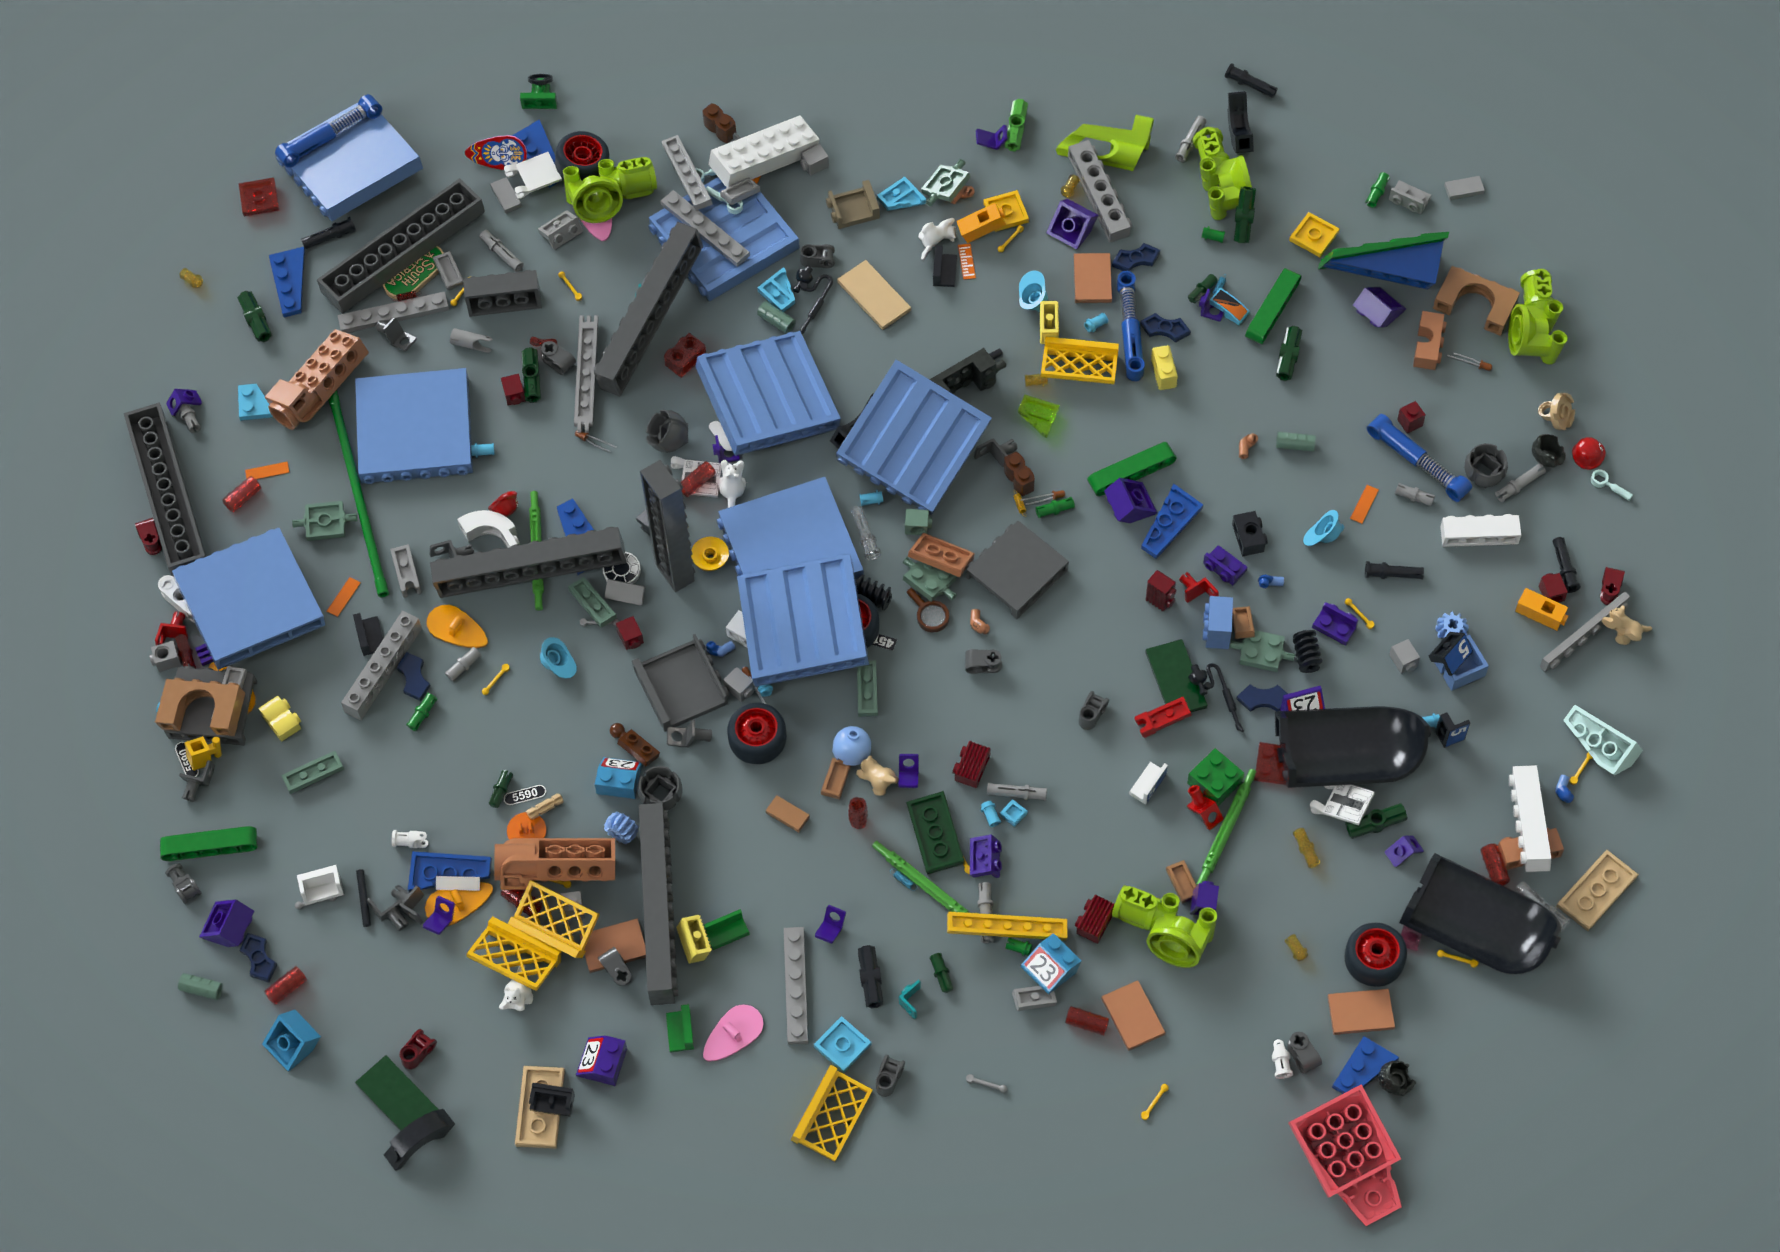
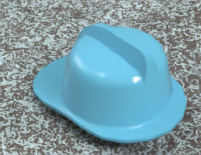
[1019,270,1048,312]
[1303,510,1344,546]
[540,637,577,679]

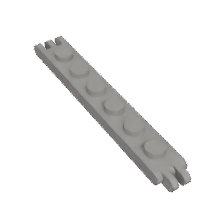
[574,315,598,433]

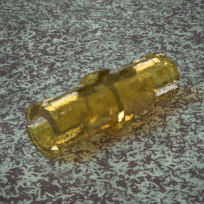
[1293,828,1321,868]

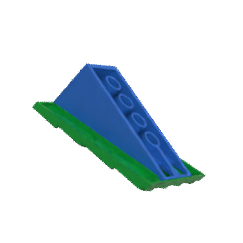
[1318,232,1449,289]

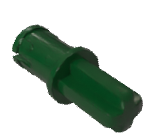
[1188,274,1218,303]
[488,770,513,808]
[930,953,953,993]

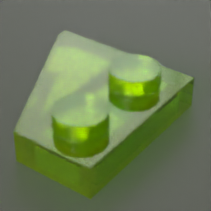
[1018,394,1059,438]

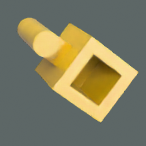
[185,736,222,771]

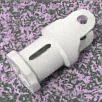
[392,830,428,848]
[1272,1040,1293,1079]

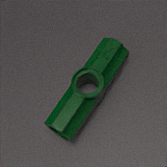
[1234,186,1256,243]
[237,291,272,342]
[1276,326,1303,381]
[521,347,541,403]
[1345,803,1408,839]

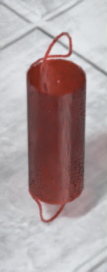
[393,291,421,301]

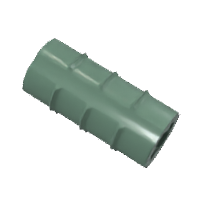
[757,301,796,334]
[1276,432,1316,452]
[178,973,223,1000]

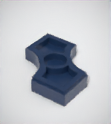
[1112,243,1160,271]
[1140,313,1191,343]
[397,652,431,701]
[1236,684,1288,712]
[239,933,277,983]

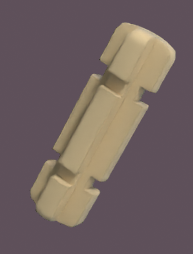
[526,794,564,820]

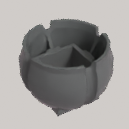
[646,409,688,453]
[1464,443,1508,489]
[638,766,683,811]

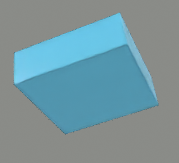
[1000,799,1028,827]

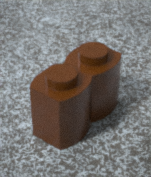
[702,103,736,143]
[1004,452,1035,497]

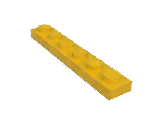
[947,912,1067,941]

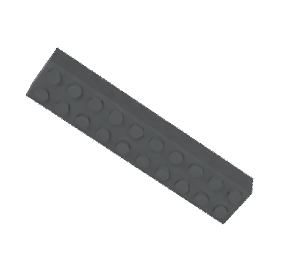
[317,178,485,314]
[594,222,703,397]
[123,402,206,577]
[640,460,695,592]
[430,527,627,598]
[639,803,678,1005]

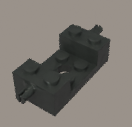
[929,348,1006,394]

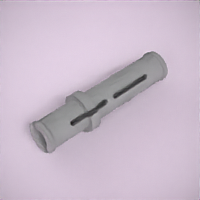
[1175,116,1207,162]
[479,230,524,272]
[1495,463,1546,502]
[987,783,1047,801]
[978,882,993,943]

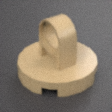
[1538,393,1575,430]

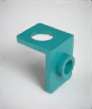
[899,979,921,1019]

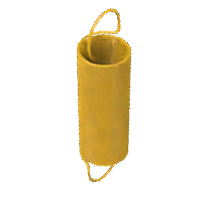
[1013,490,1026,517]

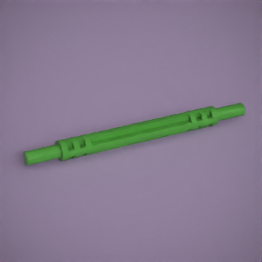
[529,491,544,611]
[1196,769,1257,886]
[872,841,969,913]

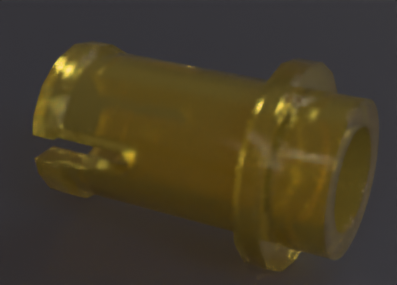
[1061,174,1080,198]
[179,268,203,288]
[1025,374,1048,387]
[1285,934,1308,961]

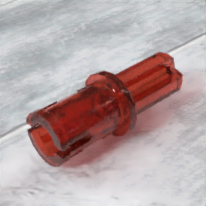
[175,634,196,669]

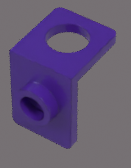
[976,125,1007,150]
[1199,289,1224,322]
[166,389,202,416]
[712,435,740,463]
[898,754,919,788]
[1385,835,1424,867]
[423,896,455,935]
[815,905,846,944]

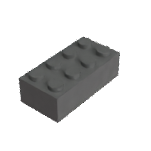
[463,270,542,317]

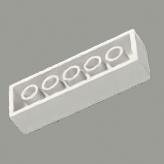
[708,115,820,188]

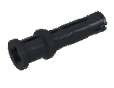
[1225,63,1278,98]
[301,216,356,250]
[1552,537,1581,593]
[1365,561,1424,579]

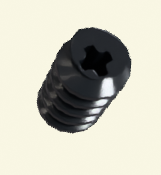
[856,574,892,610]
[1293,630,1322,673]

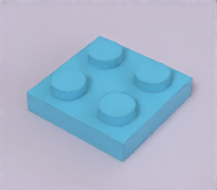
[814,1016,872,1073]

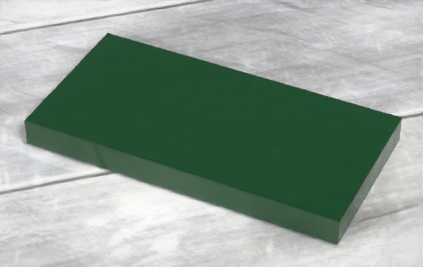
[1145,639,1208,713]
[906,791,965,875]
[355,1055,439,1131]

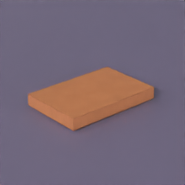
[1074,253,1112,303]
[908,533,975,577]
[580,918,646,973]
[1101,980,1165,1051]
[1328,989,1395,1035]

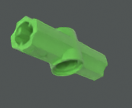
[1005,99,1028,152]

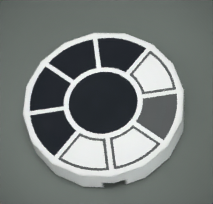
[603,552,641,584]

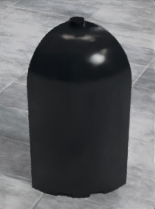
[1275,706,1431,788]
[1399,853,1561,974]

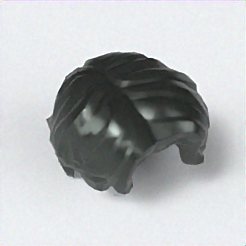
[1532,434,1566,468]
[1379,1061,1416,1096]

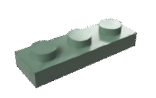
[568,577,617,628]
[857,660,878,717]
[281,751,344,794]

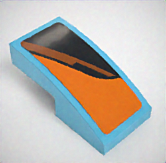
[1210,288,1250,326]

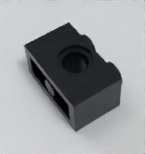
[1232,511,1268,557]

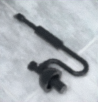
[793,266,833,334]
[1188,663,1244,732]

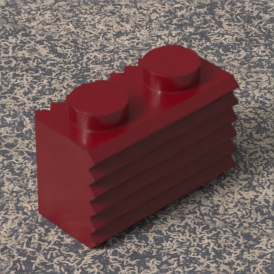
[1145,570,1177,611]
[952,741,991,789]
[1075,895,1115,944]

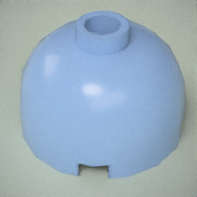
[832,726,871,766]

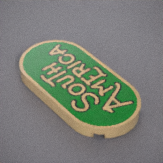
[383,246,443,300]

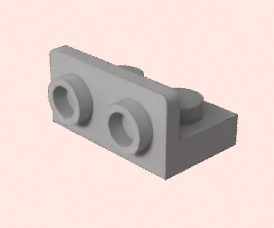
[1389,180,1431,214]
[538,210,583,250]

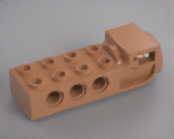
[265,329,369,430]
[494,838,615,890]

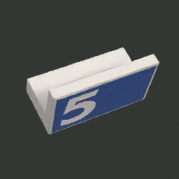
[1129,762,1168,805]

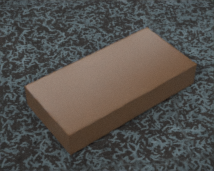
[1232,606,1255,639]
[821,758,851,800]
[766,795,810,833]
[1166,860,1196,903]

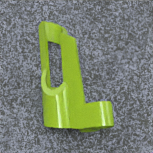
[1056,115,1154,171]

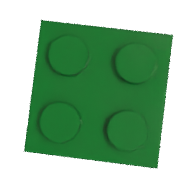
[1187,748,1244,806]

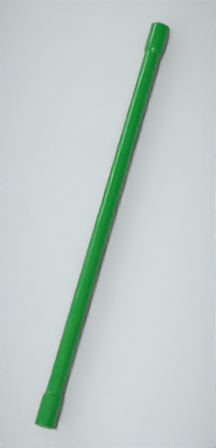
[328,390,389,598]

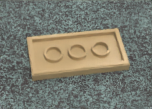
[837,260,911,330]
[1557,850,1639,931]
[515,1066,565,1149]

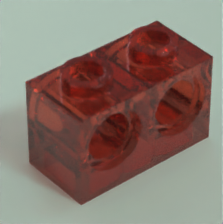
[664,333,706,378]

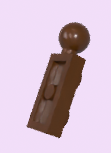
[609,723,660,767]

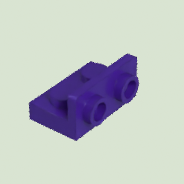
[1203,545,1248,586]
[1312,602,1359,646]
[970,834,1002,878]

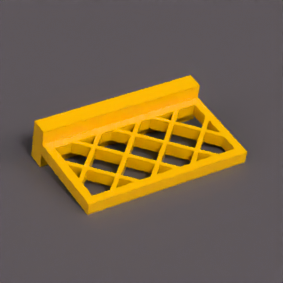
[1041,337,1119,384]
[508,880,600,958]
[467,916,562,991]
[791,1065,873,1162]

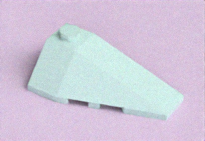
[1564,705,1643,775]

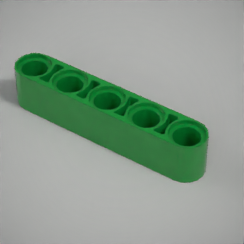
[1245,268,1302,344]
[1087,442,1177,496]
[160,826,257,861]

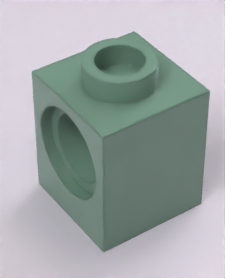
[905,509,932,535]

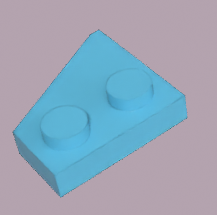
[877,177,926,211]
[757,267,795,312]
[238,384,273,421]

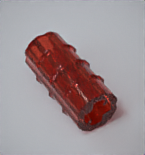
[681,461,716,497]
[222,476,262,512]
[848,797,868,829]
[1480,843,1510,886]
[501,890,543,916]
[264,966,307,1005]
[1065,1006,1109,1036]

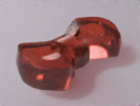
[530,337,557,349]

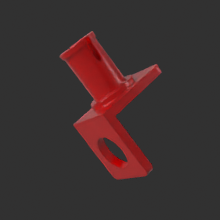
[1180,572,1219,603]
[155,611,189,645]
[1187,785,1224,830]

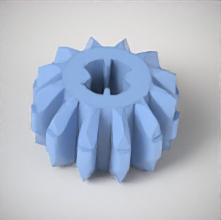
[1435,611,1469,639]
[604,812,638,844]

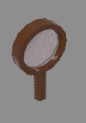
[906,588,949,633]

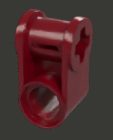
[135,517,162,555]
[1600,567,1625,605]
[399,1029,437,1070]

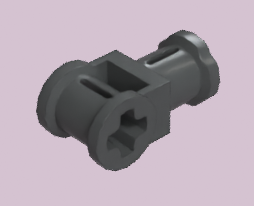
[165,863,202,904]

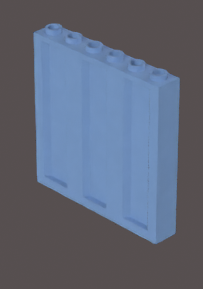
[648,177,799,301]
[696,331,841,456]
[836,360,992,515]
[737,554,869,687]

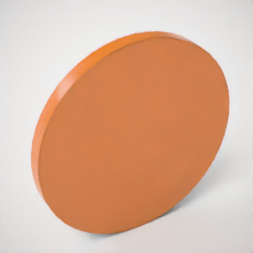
[507,812,546,839]

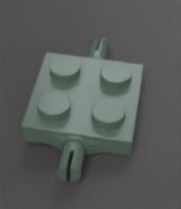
[921,159,971,206]
[292,501,357,541]
[903,557,957,602]
[1229,630,1295,672]

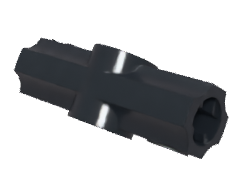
[858,945,883,1009]

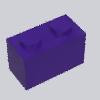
[1190,881,1219,916]

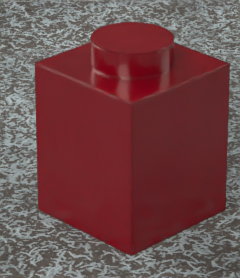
[501,373,525,405]
[1397,401,1426,434]
[1539,573,1568,603]
[616,616,644,650]

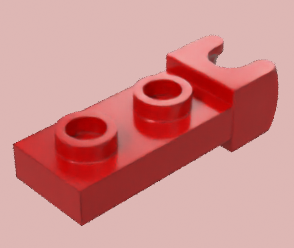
[1134,697,1192,738]

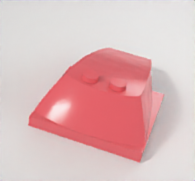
[1288,1084,1402,1226]

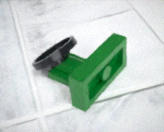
[520,74,557,109]

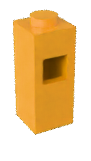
[956,203,1006,243]
[1515,588,1569,631]

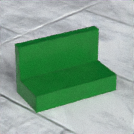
[704,909,750,950]
[666,1004,694,1052]

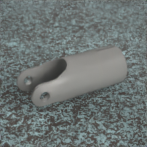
[450,328,492,352]

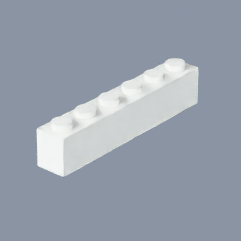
[1509,765,1551,872]

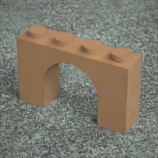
[1433,266,1520,336]
[155,678,245,736]

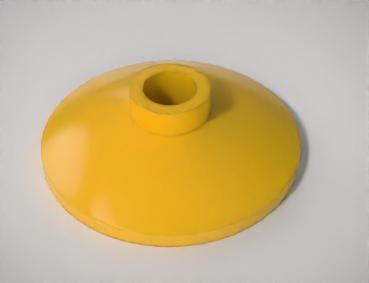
[691,537,729,571]

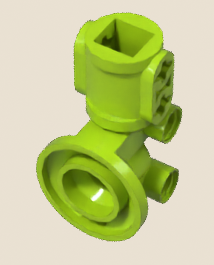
[1193,127,1255,220]
[563,157,657,223]
[1508,269,1568,365]
[1112,885,1217,968]

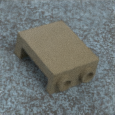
[826,180,880,229]

